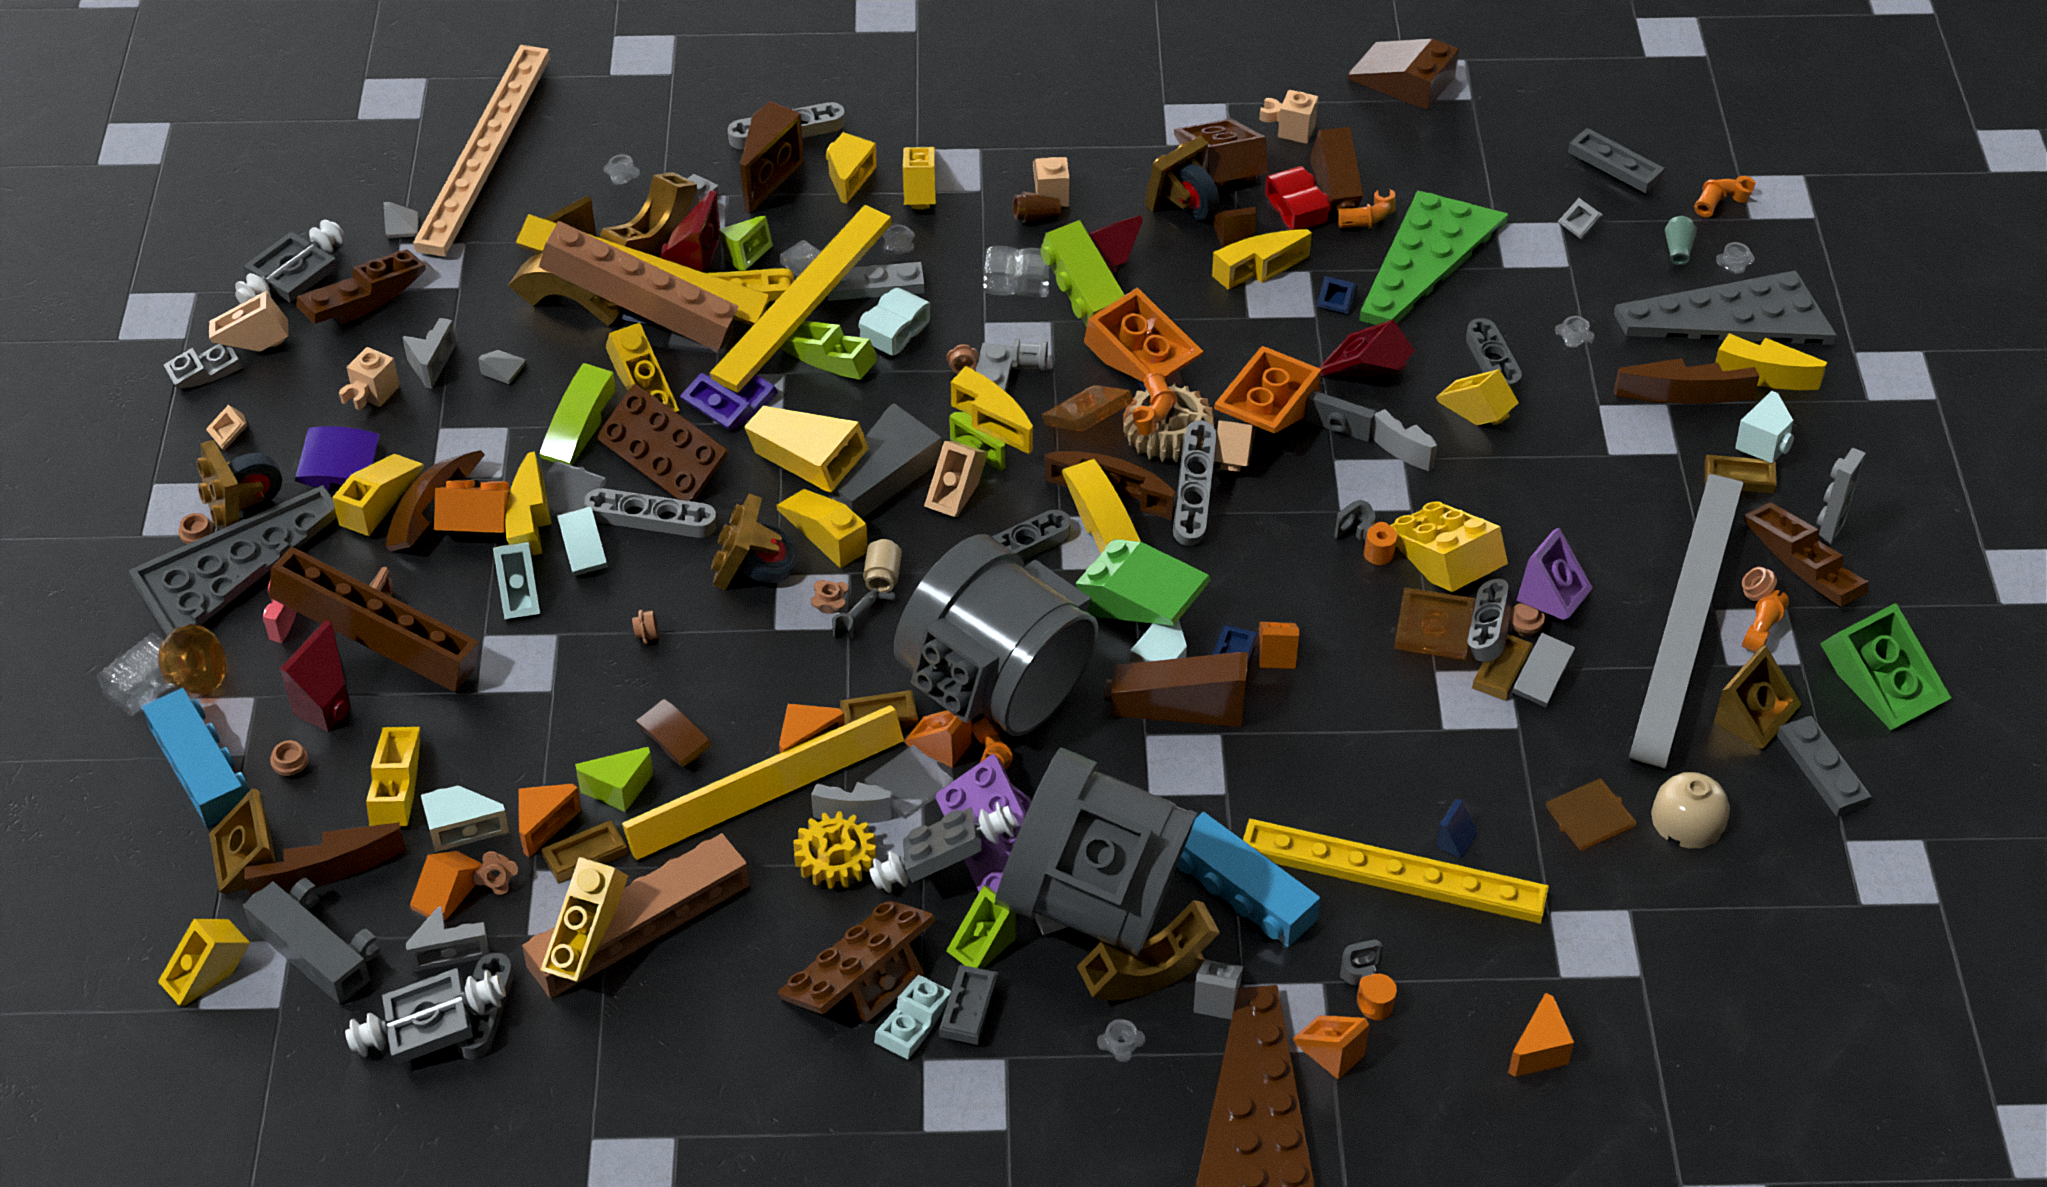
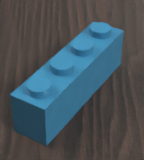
[142,688,250,828]
[1177,812,1321,947]

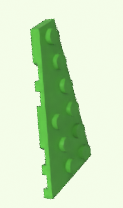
[1359,190,1508,325]

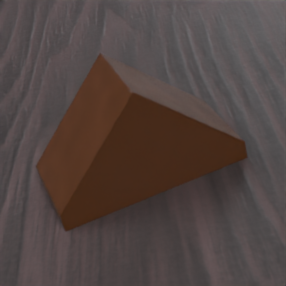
[1211,207,1256,248]

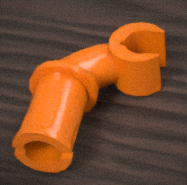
[1694,176,1756,217]
[1338,189,1396,229]
[1132,372,1177,436]
[1742,590,1789,652]
[972,717,1012,770]

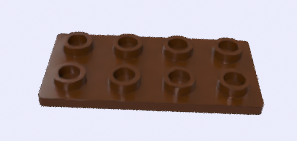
[596,384,729,502]
[778,901,936,1022]

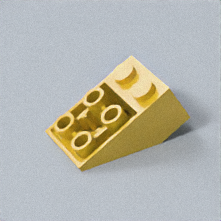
[1390,501,1508,592]

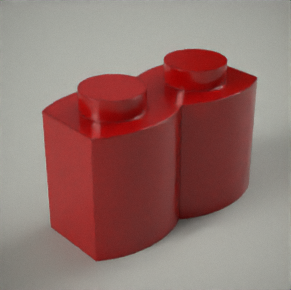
[1265,166,1331,230]

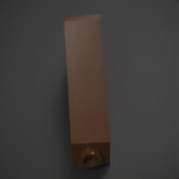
[1104,652,1248,727]

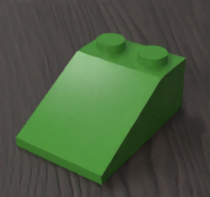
[1075,539,1211,626]
[1820,603,1951,730]

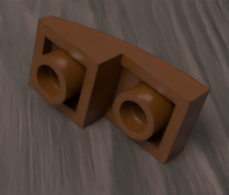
[636,699,712,767]

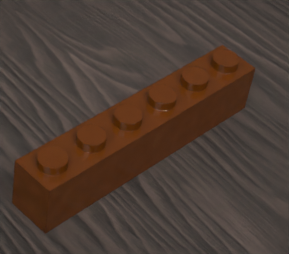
[269,547,479,692]

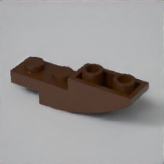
[296,249,426,325]

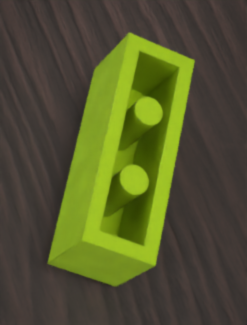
[1040,220,1125,327]

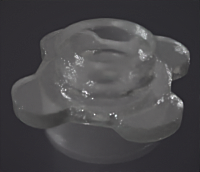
[603,154,640,184]
[883,225,914,254]
[1716,242,1755,273]
[1555,316,1594,348]
[1097,1019,1145,1062]

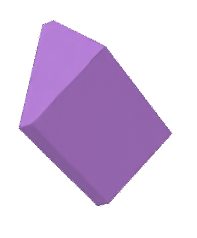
[1517,528,1592,620]

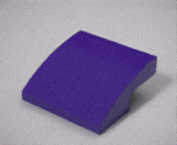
[680,372,778,431]
[295,426,379,491]

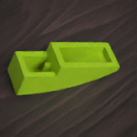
[780,321,878,380]
[540,363,616,467]

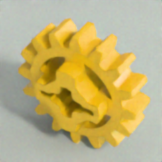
[793,811,877,889]

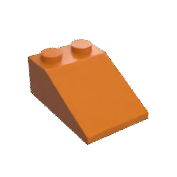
[1084,288,1203,382]
[1214,346,1322,434]

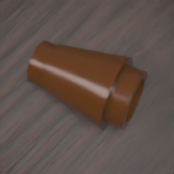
[1013,191,1061,223]

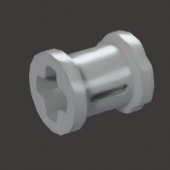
[1012,339,1048,371]

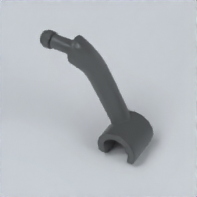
[832,588,895,639]

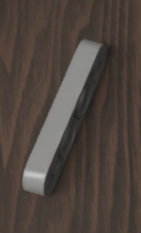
[728,102,845,149]
[1173,420,1216,546]
[585,488,717,538]

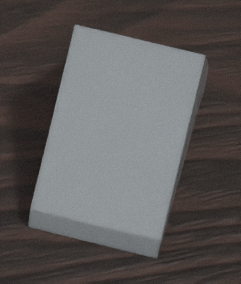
[1194,959,1243,1020]

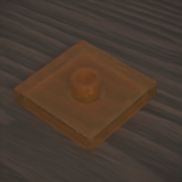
[1041,385,1134,432]
[1394,588,1475,660]

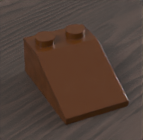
[1347,39,1459,110]
[740,101,804,214]
[1174,118,1268,187]

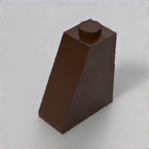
[1310,127,1363,212]

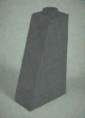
[829,403,942,519]

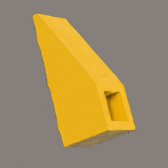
[606,322,680,413]
[332,454,424,536]
[541,857,628,982]

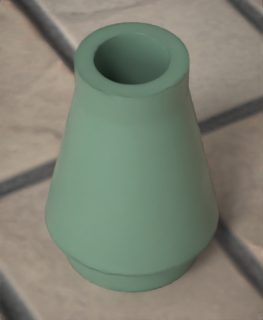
[1665,216,1697,265]

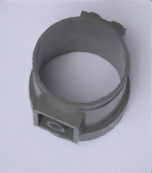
[894,534,1098,737]
[995,747,1197,956]

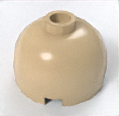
[1651,772,1730,848]

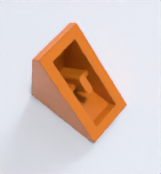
[1259,622,1299,669]
[779,704,845,753]
[904,710,972,768]
[519,784,582,858]
[410,851,482,921]
[1508,993,1574,1077]
[1292,1015,1369,1079]

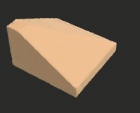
[206,405,247,450]

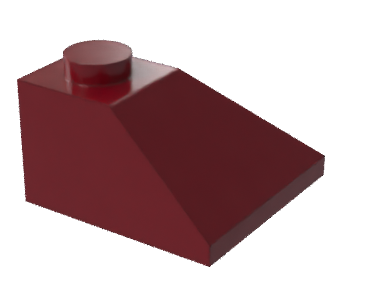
[661,190,721,273]
[1088,215,1143,274]
[1318,319,1415,377]
[280,620,351,732]

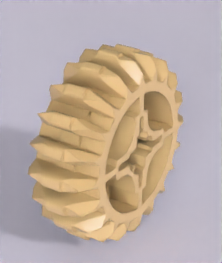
[1123,382,1214,463]

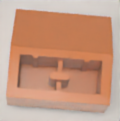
[434,480,511,533]

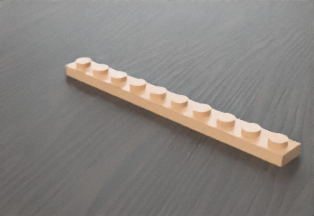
[413,45,550,257]

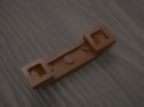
[386,450,485,552]
[1045,451,1176,521]

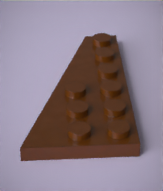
[1196,985,1315,1187]

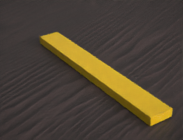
[710,205,892,393]
[516,214,770,326]
[622,705,904,860]
[1243,818,1549,924]

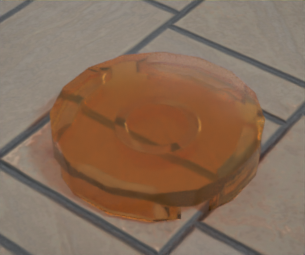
[158,624,226,697]

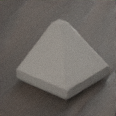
[1558,198,1603,240]
[384,202,419,239]
[478,350,527,384]

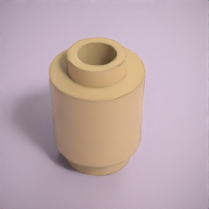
[863,539,902,593]

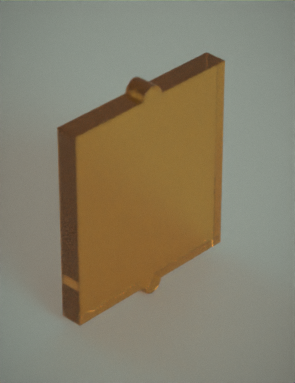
[1545,778,1636,851]

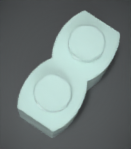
[859,287,930,356]

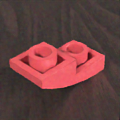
[263,582,297,643]

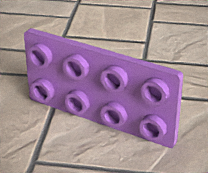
[935,754,1031,893]

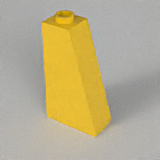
[744,406,869,492]

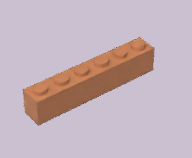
[539,221,739,352]
[522,833,750,999]

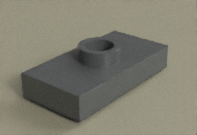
[1306,390,1375,442]
[939,965,998,1045]

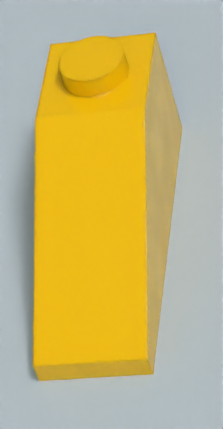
[903,147,936,209]
[777,489,868,569]

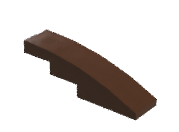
[1614,358,1759,404]
[1744,502,1868,607]
[245,822,405,897]

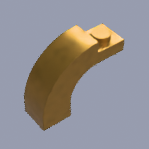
[600,172,697,256]
[508,252,623,326]
[1077,900,1220,1000]

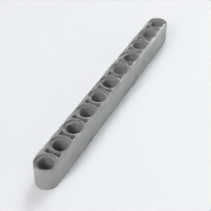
[1629,473,1743,769]

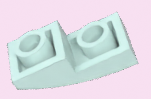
[558,507,608,576]
[874,975,951,1059]

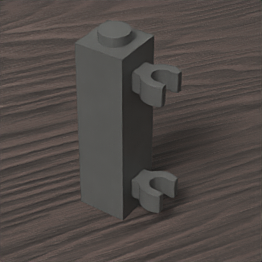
[243,877,380,1005]

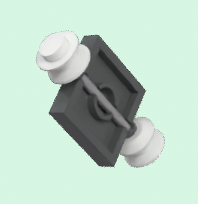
[235,220,344,304]
[870,802,1018,894]
[345,968,506,1065]

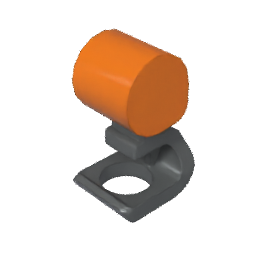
[1334,500,1397,565]
[1340,940,1397,1020]

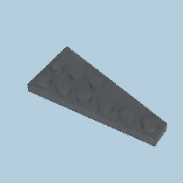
[1614,270,1837,345]
[128,485,337,647]

